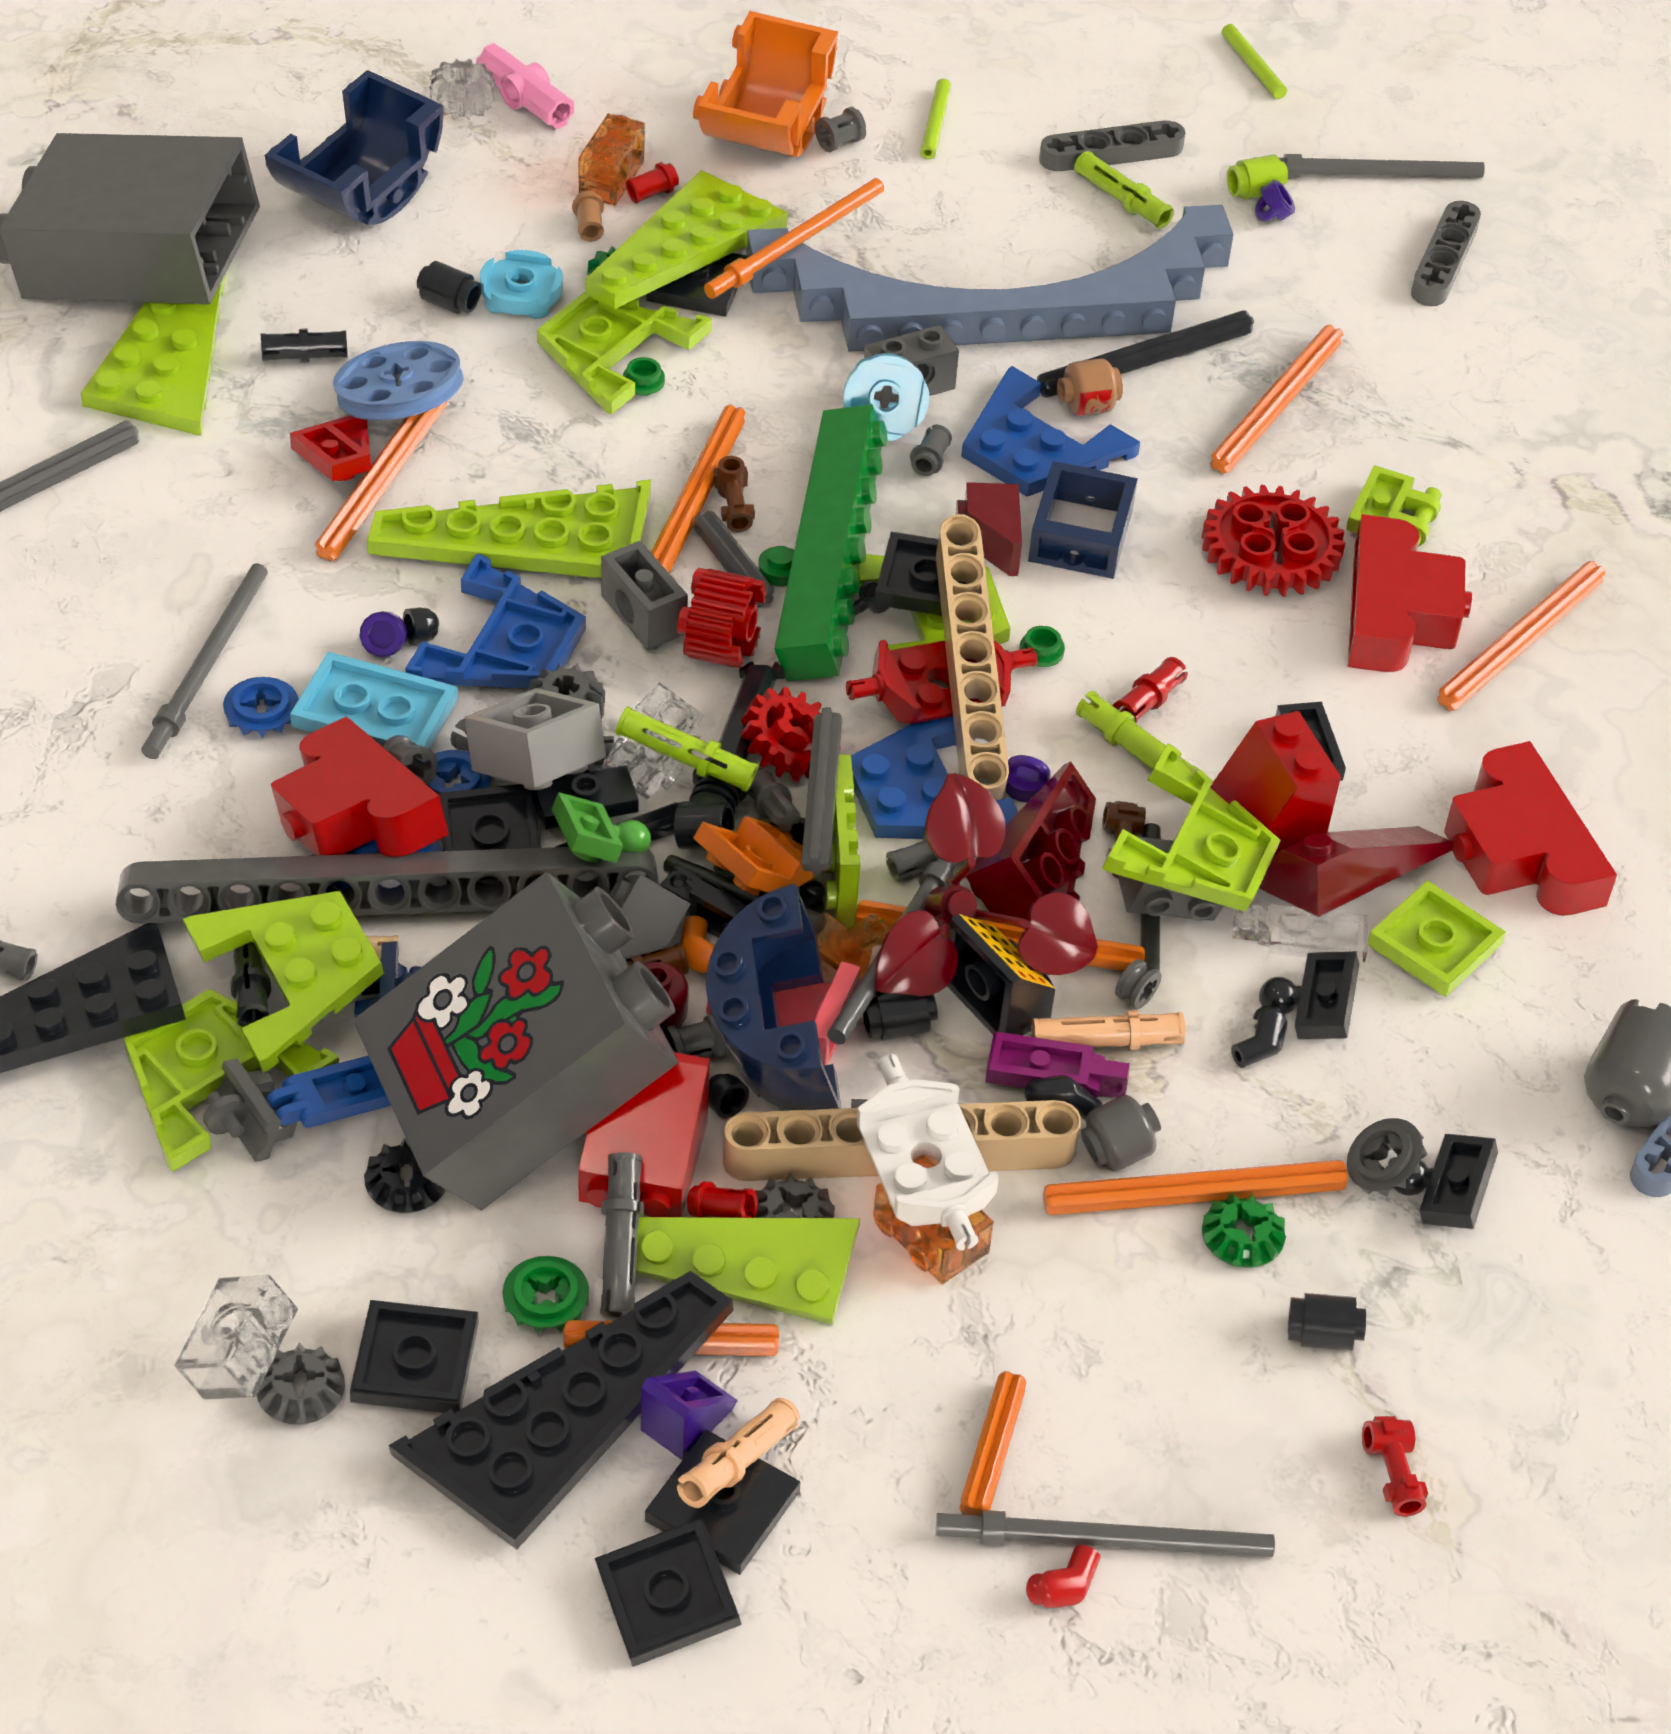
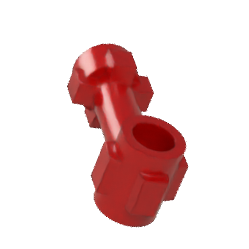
[1362,1416,1429,1517]

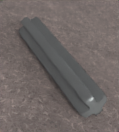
[694,510,774,608]

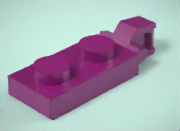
[985,1032,1130,1098]

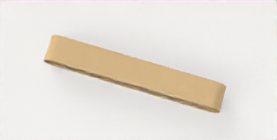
[936,515,1009,800]
[723,1100,1081,1181]

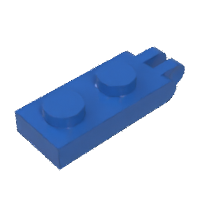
[267,1055,391,1128]

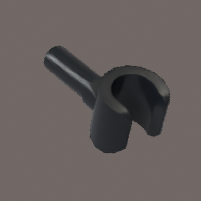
[853,581,889,616]

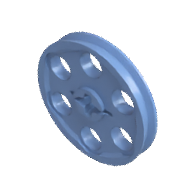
[333,341,463,420]

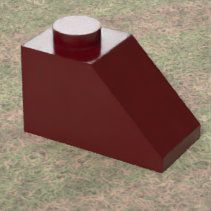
[956,482,1022,576]

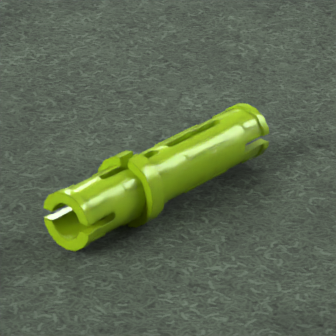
[1074,151,1174,229]
[1076,691,1199,774]
[615,706,759,792]

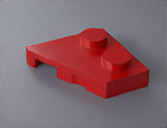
[290,415,372,481]

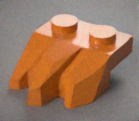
[693,816,830,895]

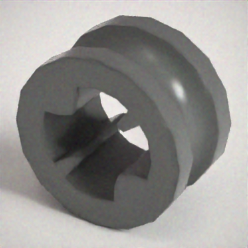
[1115,959,1162,1009]

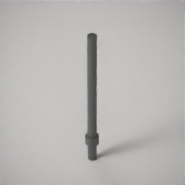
[1254,154,1485,178]
[141,563,268,759]
[827,857,958,1045]
[935,1510,1275,1557]

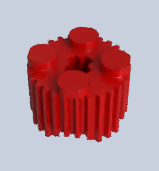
[677,568,766,668]

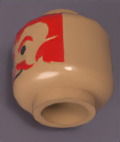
[1057,358,1123,416]

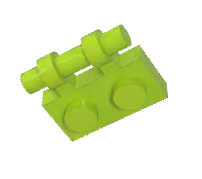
[1346,465,1442,548]

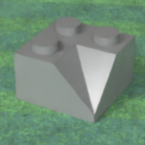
[464,688,606,790]

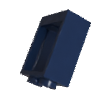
[1028,461,1138,579]

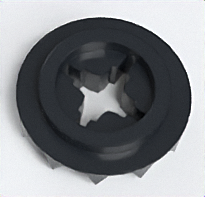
[364,1138,446,1213]

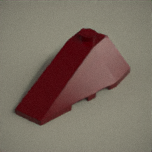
[966,761,1096,920]
[1259,826,1453,917]

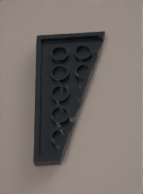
[0,923,186,1073]
[388,1271,734,1550]

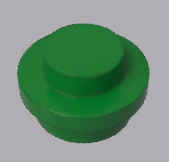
[623,357,665,396]
[758,546,794,587]
[1019,626,1065,667]

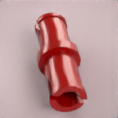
[1113,657,1188,723]

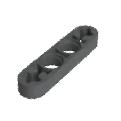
[1039,120,1186,171]
[1411,200,1481,306]

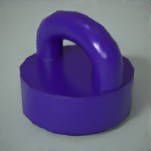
[1255,180,1295,221]
[359,611,408,657]
[1005,755,1051,802]

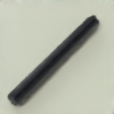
[1037,310,1254,398]

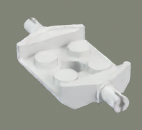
[856,1054,999,1250]

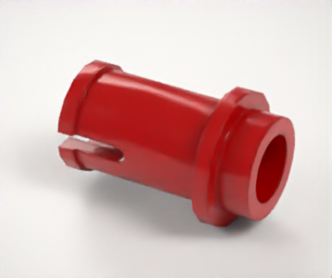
[625,162,679,204]
[687,1181,758,1218]

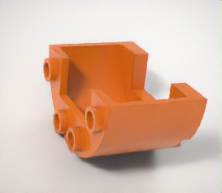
[693,11,838,157]

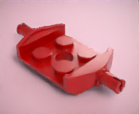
[845,640,1038,724]

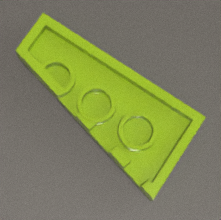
[825,754,861,930]
[636,1217,860,1325]

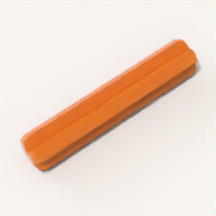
[959,1371,1027,1516]

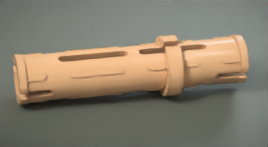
[1031,1010,1185,1051]
[677,1398,800,1508]

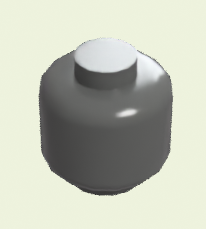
[1081,1095,1161,1171]

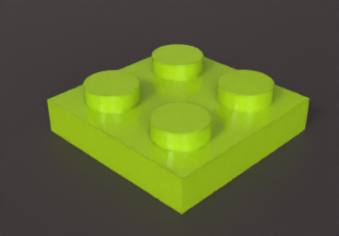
[1367,880,1506,997]

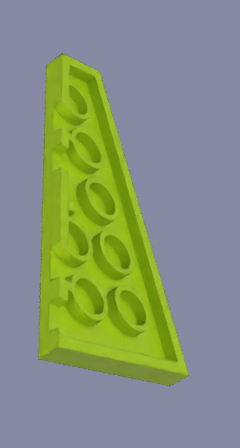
[585,170,788,309]
[81,274,226,436]

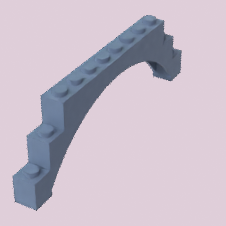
[746,205,1234,352]

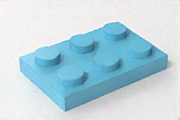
[290,652,458,760]

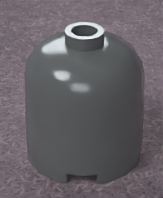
[1584,999,1671,1128]

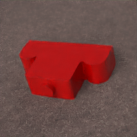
[1347,514,1472,672]
[271,716,449,857]
[1444,741,1617,916]

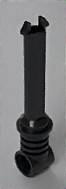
[674,661,785,850]

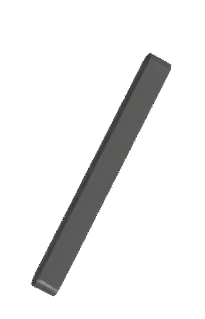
[115,847,659,924]

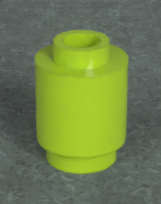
[1227,154,1288,200]

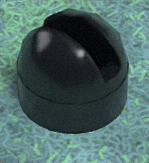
[402,607,440,645]
[708,1073,749,1118]

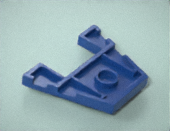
[961,366,1140,497]
[405,554,586,688]
[851,716,1018,839]

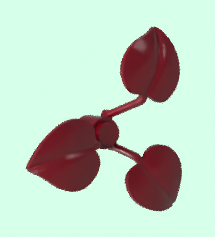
[875,773,1098,996]

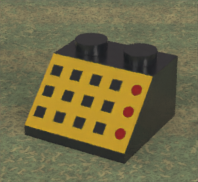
[947,914,1055,1036]

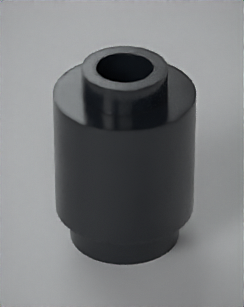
[417,261,481,314]
[862,992,938,1041]
[1288,1293,1366,1351]

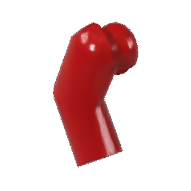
[1026,1545,1101,1608]

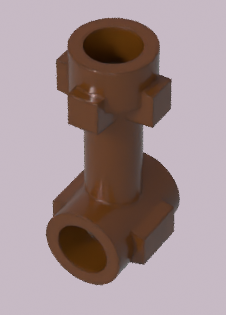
[714,456,755,532]
[1102,801,1146,878]

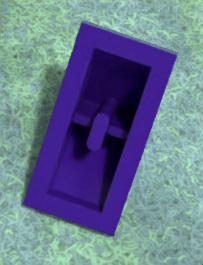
[641,1370,738,1460]

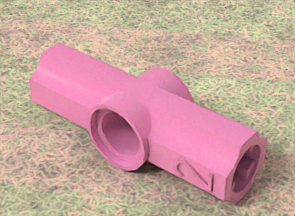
[476,43,574,129]

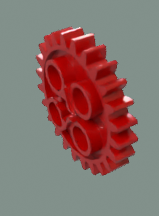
[1201,485,1346,597]

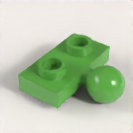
[552,792,651,863]

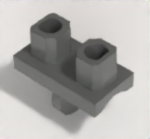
[203,1058,298,1162]

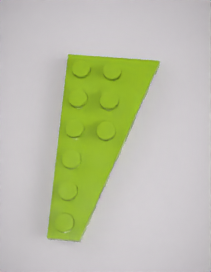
[367,479,651,578]

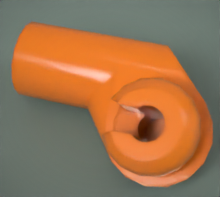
[680,916,715,974]

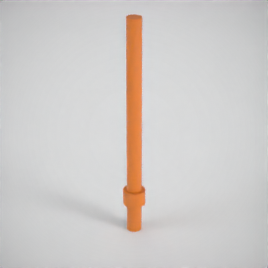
[704,178,884,299]

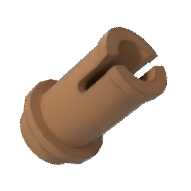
[572,190,604,242]

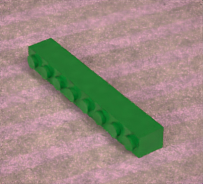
[774,404,887,682]

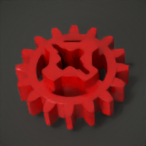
[740,687,841,782]

